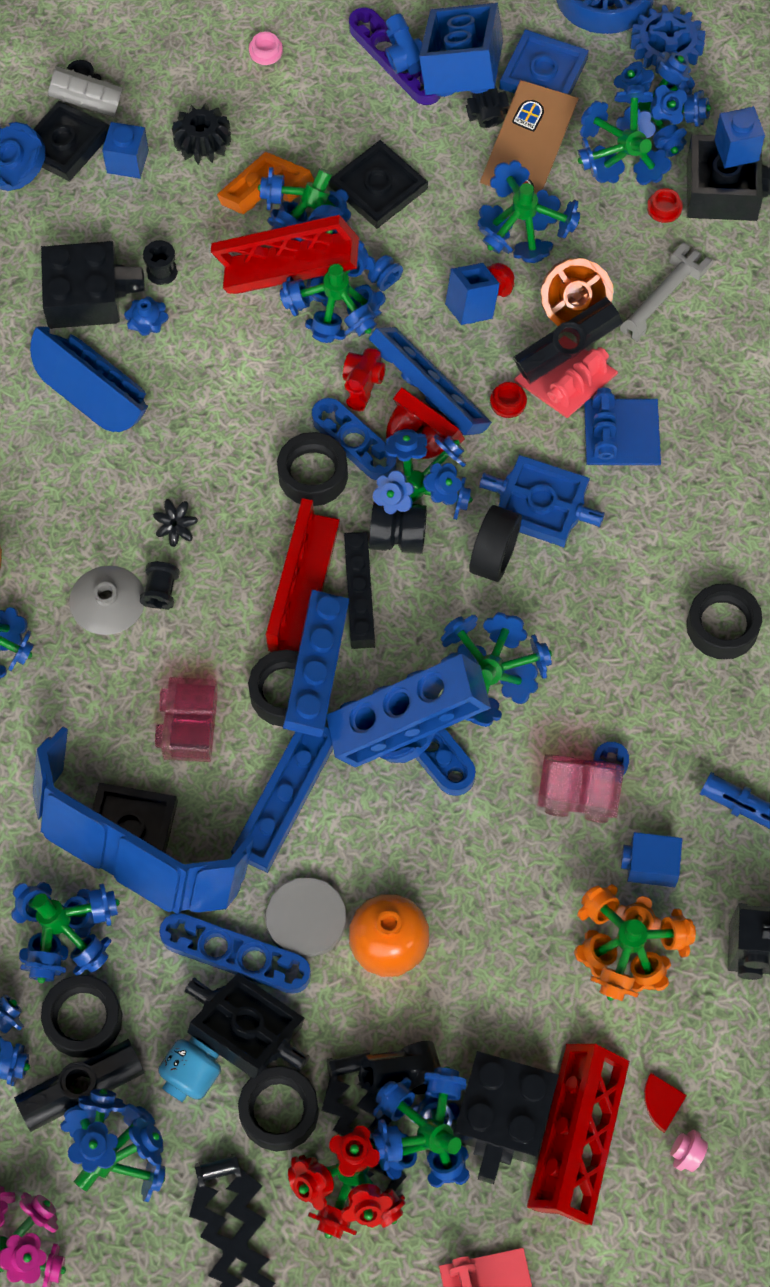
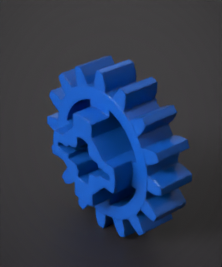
[630,5,706,74]

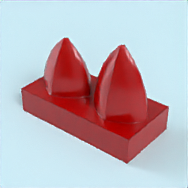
[386,387,465,459]

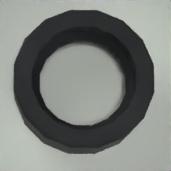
[277,432,348,506]
[469,505,522,582]
[686,583,763,659]
[248,649,298,727]
[41,975,123,1058]
[238,1066,319,1152]

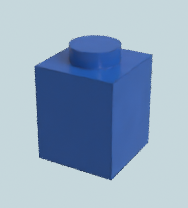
[714,106,765,168]
[102,122,149,179]
[445,263,500,325]
[621,832,682,888]

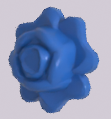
[124,296,169,336]

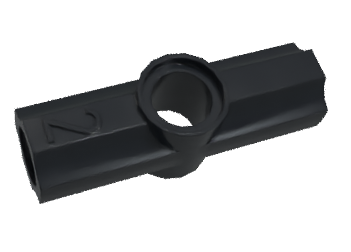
[513,297,623,384]
[14,1039,145,1132]

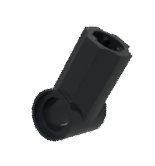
[358,1041,441,1095]

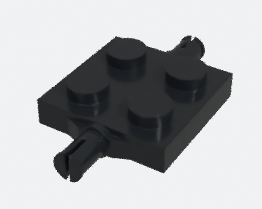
[185,973,310,1079]

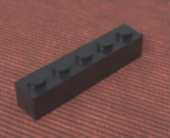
[344,532,375,649]

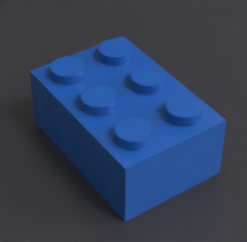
[419,2,503,97]

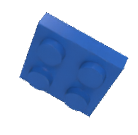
[499,29,589,95]

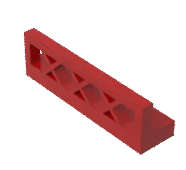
[211,215,359,294]
[266,498,340,652]
[527,1043,630,1225]

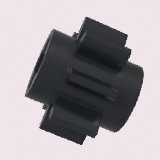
[466,86,510,128]

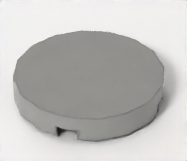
[266,877,346,958]

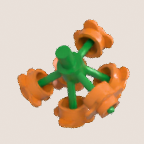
[574,884,696,1001]

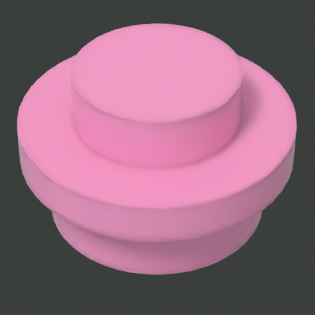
[249,32,283,65]
[670,1129,708,1172]

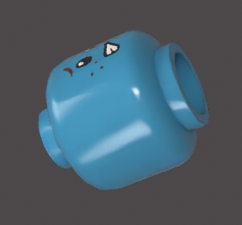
[158,1036,221,1102]

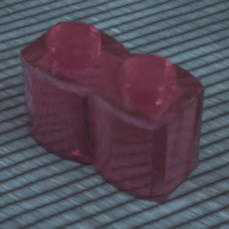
[155,677,218,762]
[537,754,624,823]

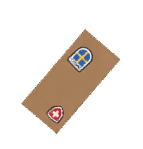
[479,80,579,194]

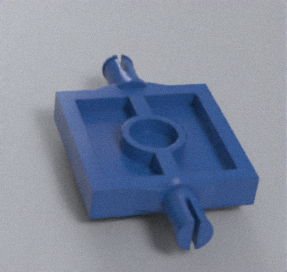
[479,455,605,547]

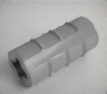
[48,66,123,118]

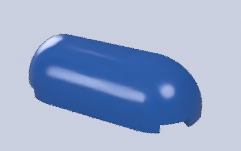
[30,326,148,432]

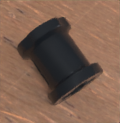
[143,240,178,285]
[140,561,180,610]

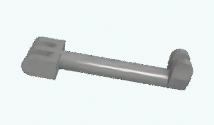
[620,242,714,342]

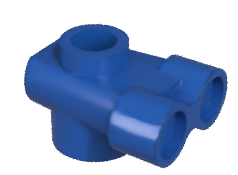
[385,13,422,75]

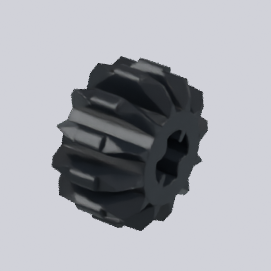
[172,103,231,165]

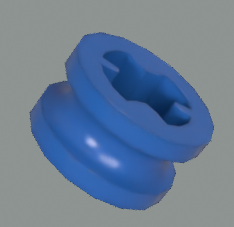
[368,255,403,291]
[593,742,629,780]

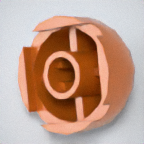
[540,257,613,326]
[349,894,429,977]

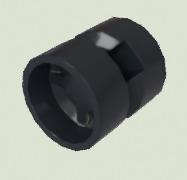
[369,502,427,554]

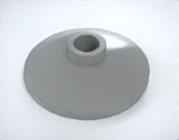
[69,566,145,635]

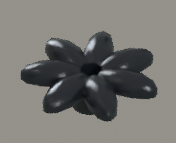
[153,499,198,547]

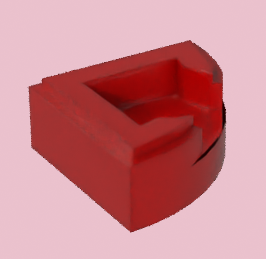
[644,1073,687,1133]

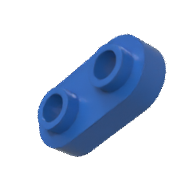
[416,729,476,796]

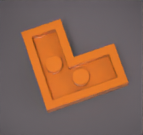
[217,152,314,215]

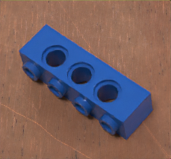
[327,654,491,768]

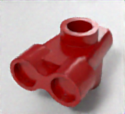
[343,348,386,412]

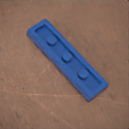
[369,327,492,435]
[283,590,349,737]
[231,727,333,873]

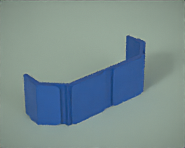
[33,727,254,914]

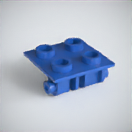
[584,388,661,465]

